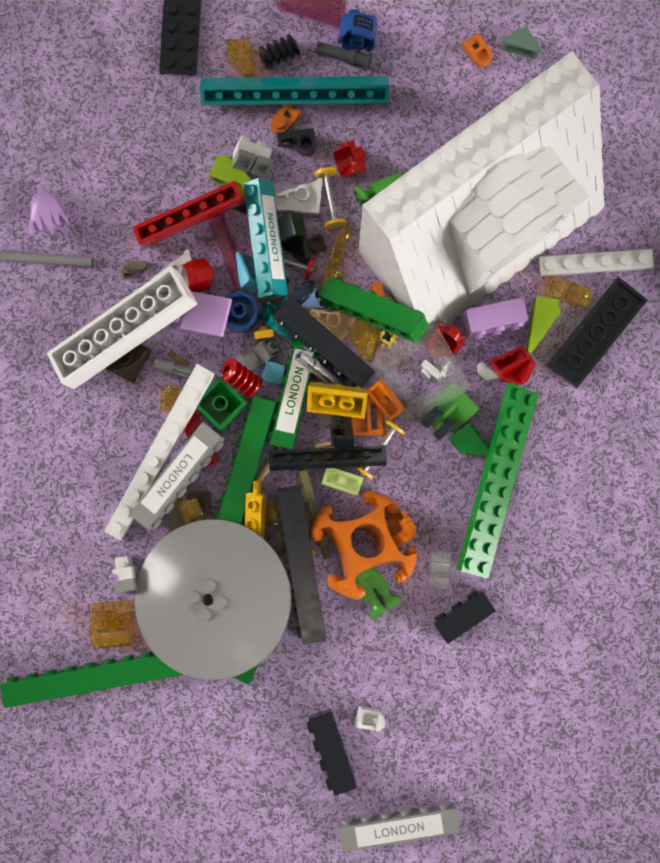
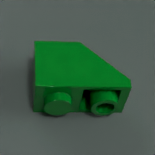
[448,424,490,457]

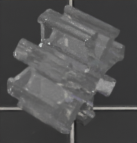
[428,549,451,589]

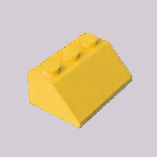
[307,382,368,419]

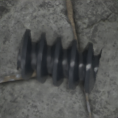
[259,34,300,70]

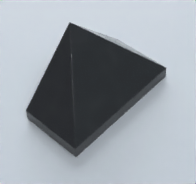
[283,237,310,264]

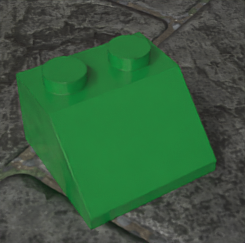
[197,376,248,432]

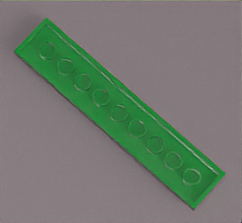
[456,383,538,579]

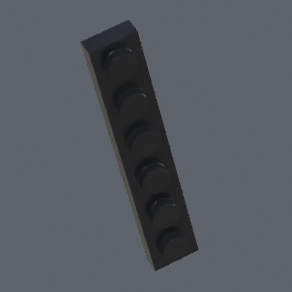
[269,445,387,471]

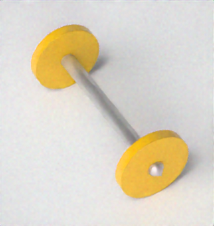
[314,167,347,229]
[353,420,405,480]

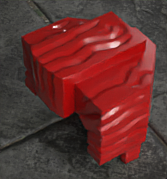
[333,140,366,178]
[182,258,215,292]
[426,323,466,359]

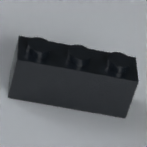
[433,590,496,644]

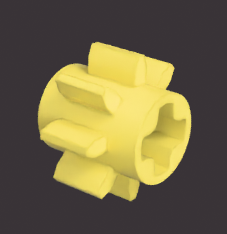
[375,330,399,350]

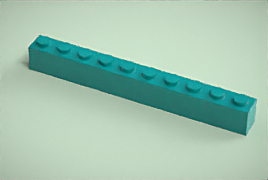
[200,76,389,105]

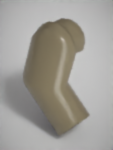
[121,261,147,279]

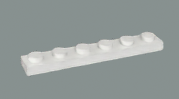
[538,249,654,277]

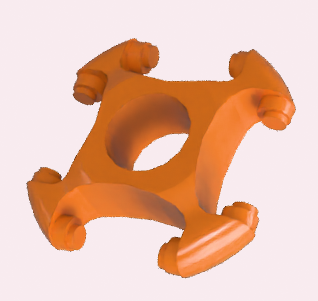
[309,490,418,600]

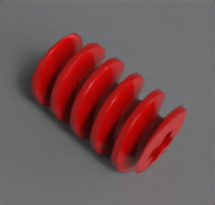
[221,358,263,398]

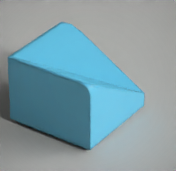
[262,361,286,386]

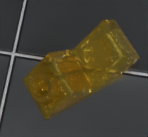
[544,277,593,308]

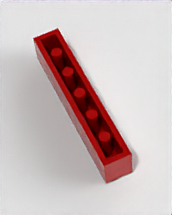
[132,181,246,247]

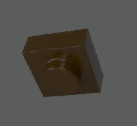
[190,491,211,511]

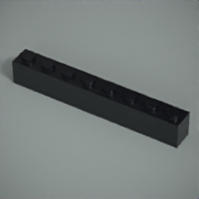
[274,485,326,645]

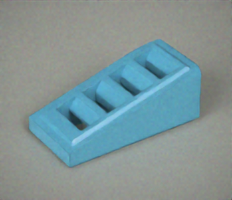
[236,251,257,293]

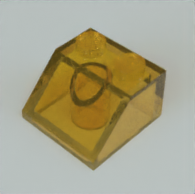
[88,600,134,649]

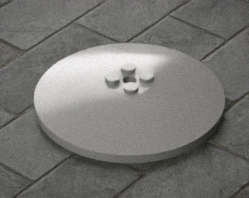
[135,520,291,680]

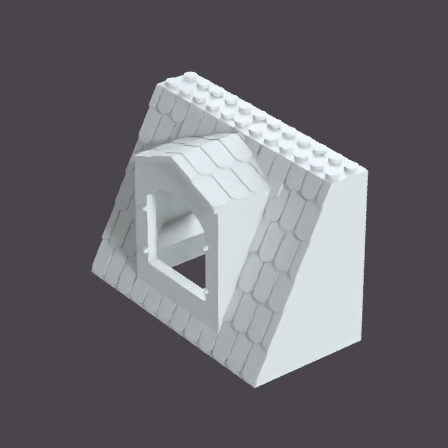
[358,51,604,340]

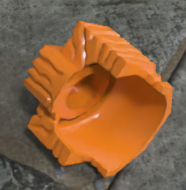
[386,510,417,548]

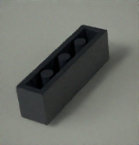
[306,708,357,796]

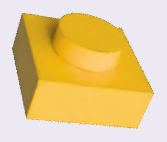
[254,326,275,340]

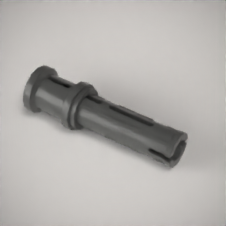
[315,41,372,70]

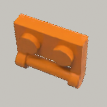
[351,397,386,436]

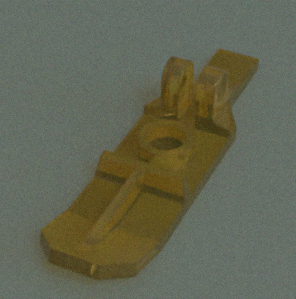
[320,225,352,291]

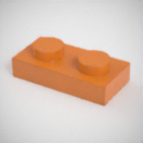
[368,378,406,421]

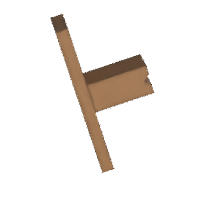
[167,350,190,367]

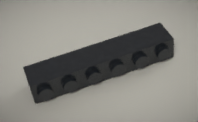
[271,296,375,388]

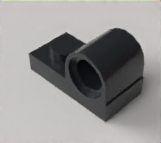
[277,128,315,157]
[330,416,354,448]

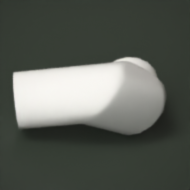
[477,362,499,381]

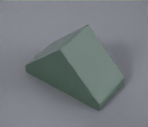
[500,26,540,60]

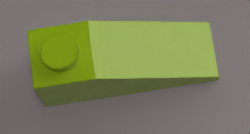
[209,154,252,193]
[526,296,561,354]

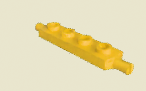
[245,481,266,538]

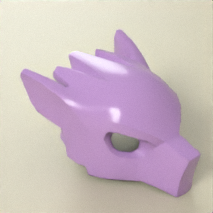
[29,184,70,235]

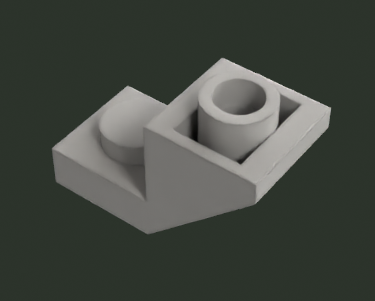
[235,338,283,371]

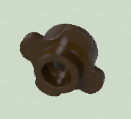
[307,234,327,256]

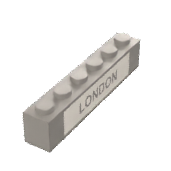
[129,422,225,530]
[338,802,460,852]

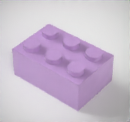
[461,297,529,341]

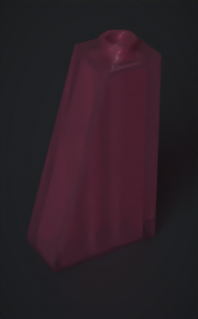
[275,0,346,29]

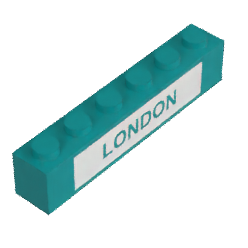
[244,178,288,299]

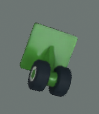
[421,382,479,440]

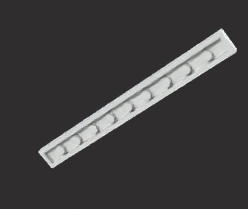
[104,364,215,541]

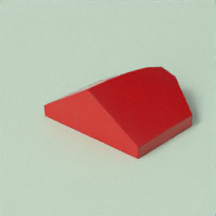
[489,345,536,385]

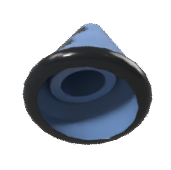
[293,280,324,310]

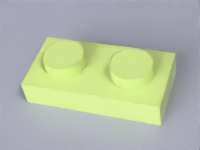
[321,468,364,496]

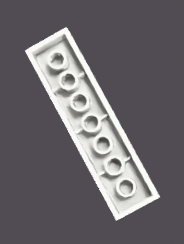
[47,266,198,389]

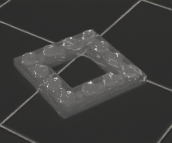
[367,321,472,425]

